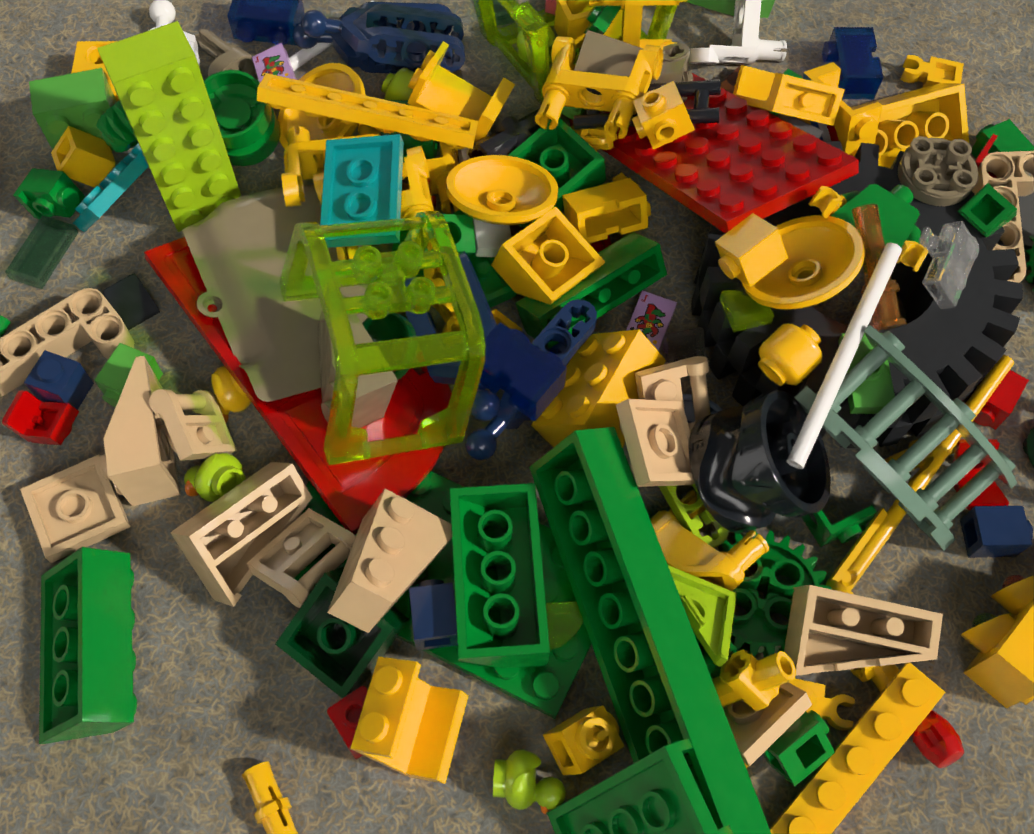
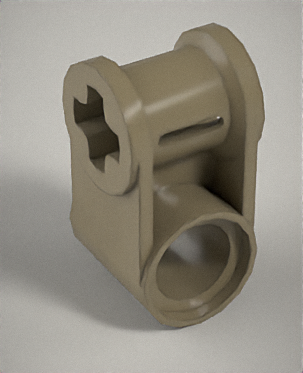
[650,43,693,102]

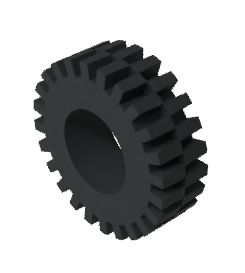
[691,141,1023,448]

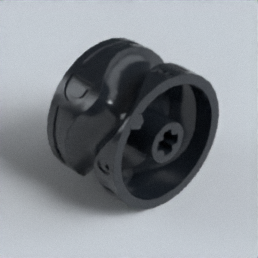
[689,390,831,534]

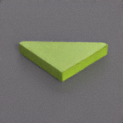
[668,565,737,667]

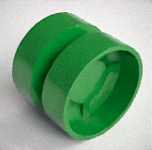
[204,70,280,166]

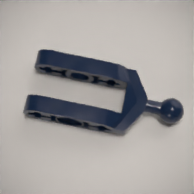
[292,2,453,74]
[301,4,465,72]
[395,251,507,421]
[465,299,597,460]

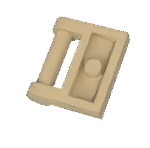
[635,356,711,432]
[149,389,237,461]
[247,508,356,608]

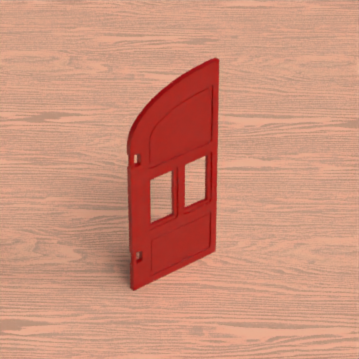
[144,237,455,535]

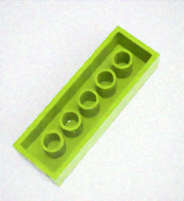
[97,21,241,232]

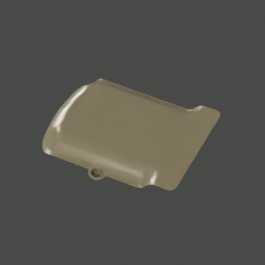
[182,184,422,402]

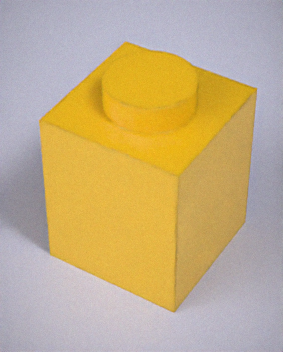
[51,126,116,188]
[715,213,788,287]

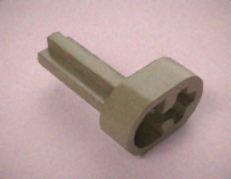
[196,29,255,76]

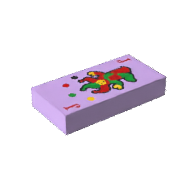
[252,43,297,82]
[626,290,677,351]

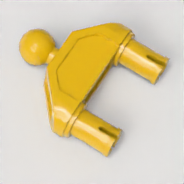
[650,490,769,591]

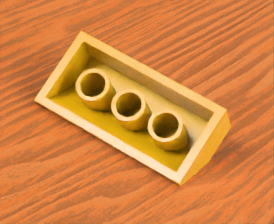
[850,83,969,168]

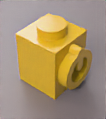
[543,705,624,776]

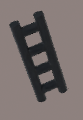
[573,80,721,130]

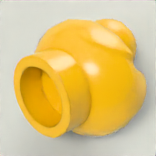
[211,366,251,423]

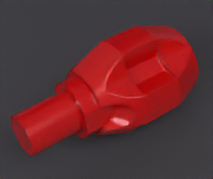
[911,710,964,768]

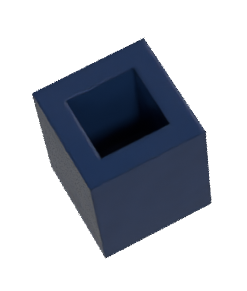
[24,350,94,410]
[960,506,1033,558]
[409,579,458,651]

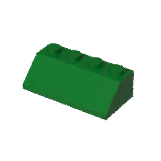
[450,483,550,668]
[39,547,137,744]

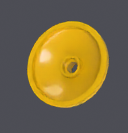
[278,63,365,149]
[446,155,558,225]
[741,215,865,310]

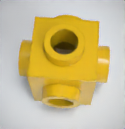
[632,81,695,150]

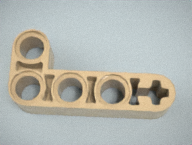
[972,151,1034,283]
[0,288,134,397]

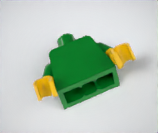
[808,184,928,273]

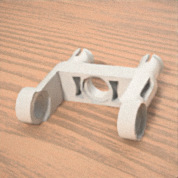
[689,0,787,65]

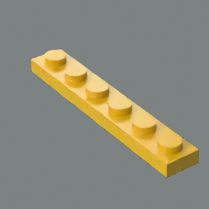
[257,73,478,149]
[769,663,946,834]

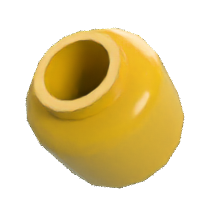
[758,323,823,386]

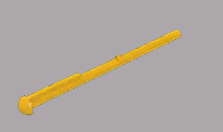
[826,355,1014,594]

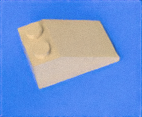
[99,356,181,506]

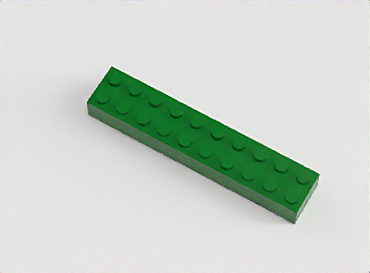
[529,427,771,834]

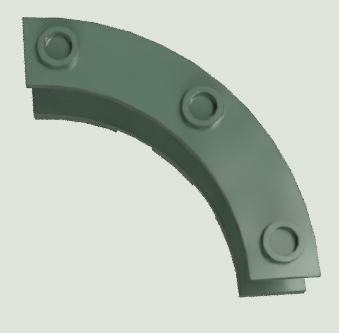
[794,325,1017,551]

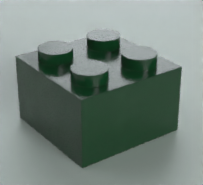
[275,567,410,699]

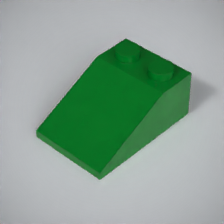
[508,117,606,229]

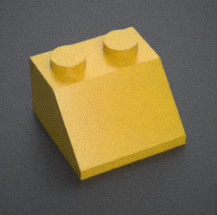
[491,207,605,305]

